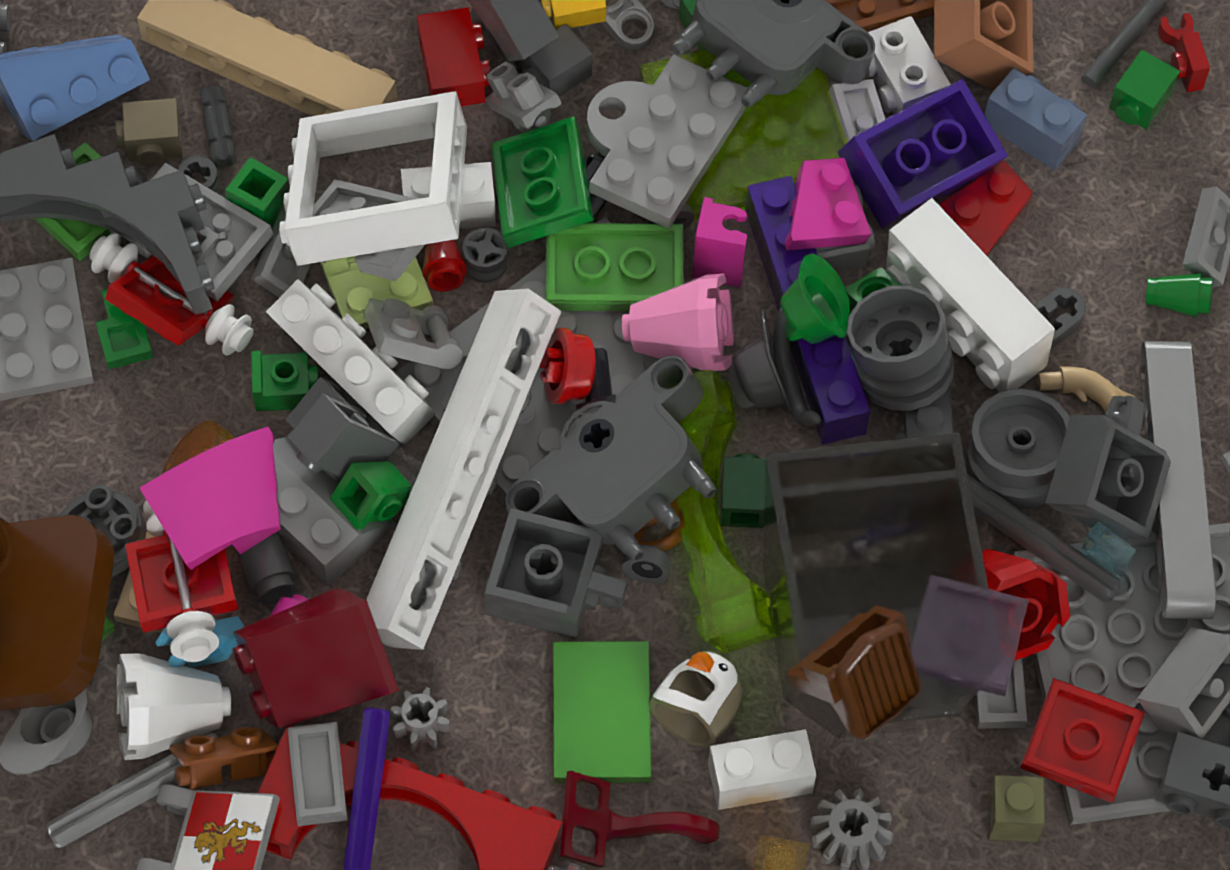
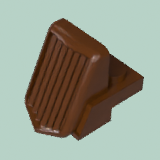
[786,605,922,740]

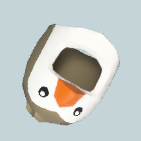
[649,651,743,748]

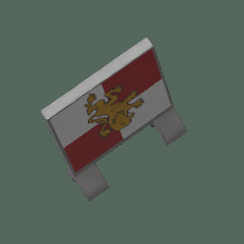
[136,785,280,870]

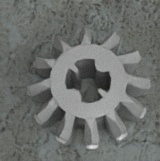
[810,788,894,870]

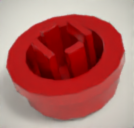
[539,327,596,404]

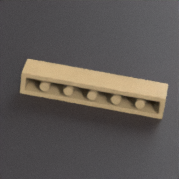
[137,0,397,116]

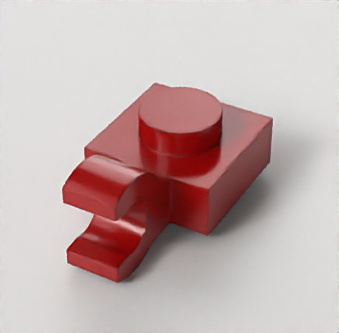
[1158,13,1210,93]

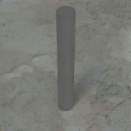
[1081,0,1169,89]

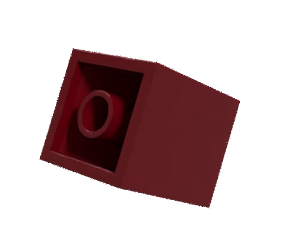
[232,587,399,728]

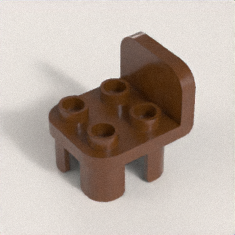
[0,515,114,711]

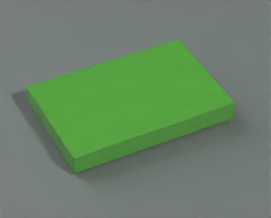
[546,223,683,311]
[553,641,651,783]

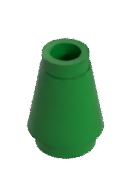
[1146,273,1213,318]

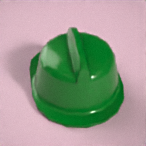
[780,254,850,344]

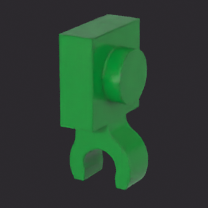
[95,288,153,370]

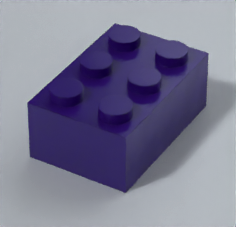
[837,79,1008,229]

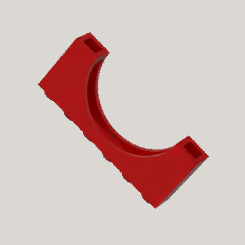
[258,725,562,870]

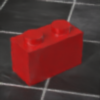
[417,7,491,106]

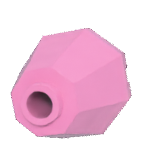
[622,274,734,372]

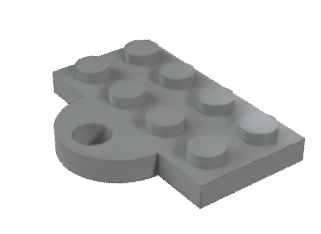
[587,55,747,229]

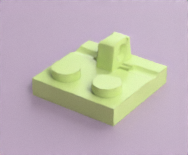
[320,256,433,329]

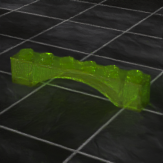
[672,369,776,653]

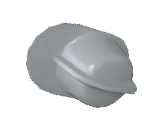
[0,689,92,775]

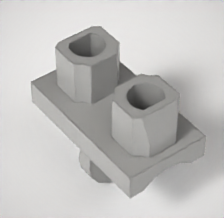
[485,62,562,133]

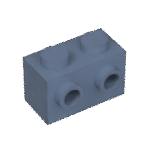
[985,68,1087,171]

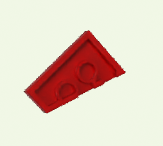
[939,161,1033,256]

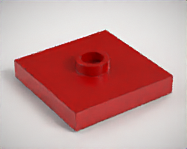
[1020,678,1145,803]

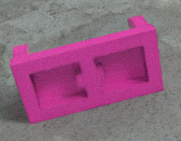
[692,197,748,288]

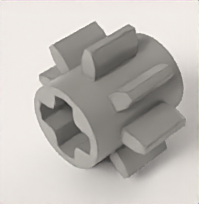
[391,687,450,751]

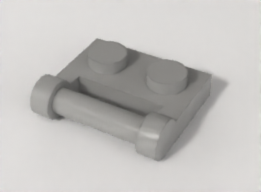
[364,298,463,369]

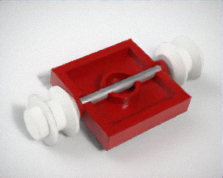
[90,233,253,356]
[125,500,239,662]

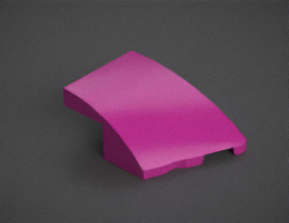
[139,427,281,570]

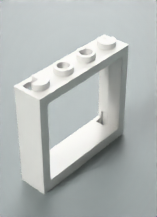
[280,91,467,266]

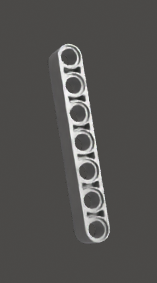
[1140,341,1216,619]

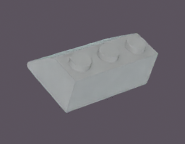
[273,437,396,586]

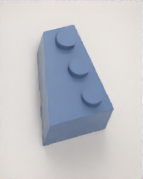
[0,34,150,141]

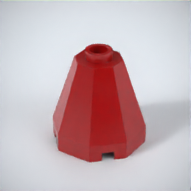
[960,549,1070,662]

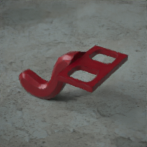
[560,770,720,868]

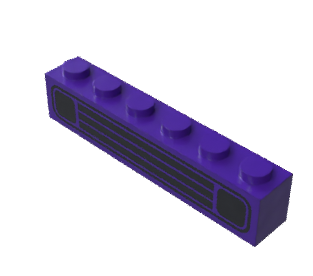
[745,176,870,445]

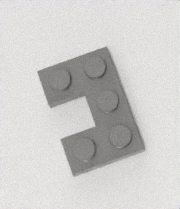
[109,163,274,301]
[285,179,425,281]

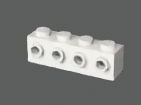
[266,279,436,445]

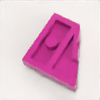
[785,158,872,250]

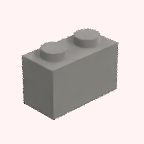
[1137,627,1230,739]

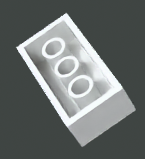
[886,198,1055,392]

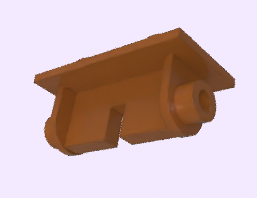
[170,727,278,789]

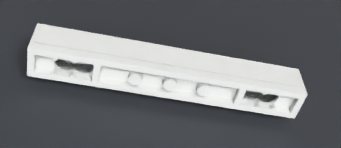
[366,289,561,650]

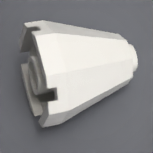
[116,653,231,760]

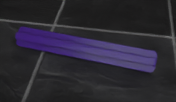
[343,708,390,870]

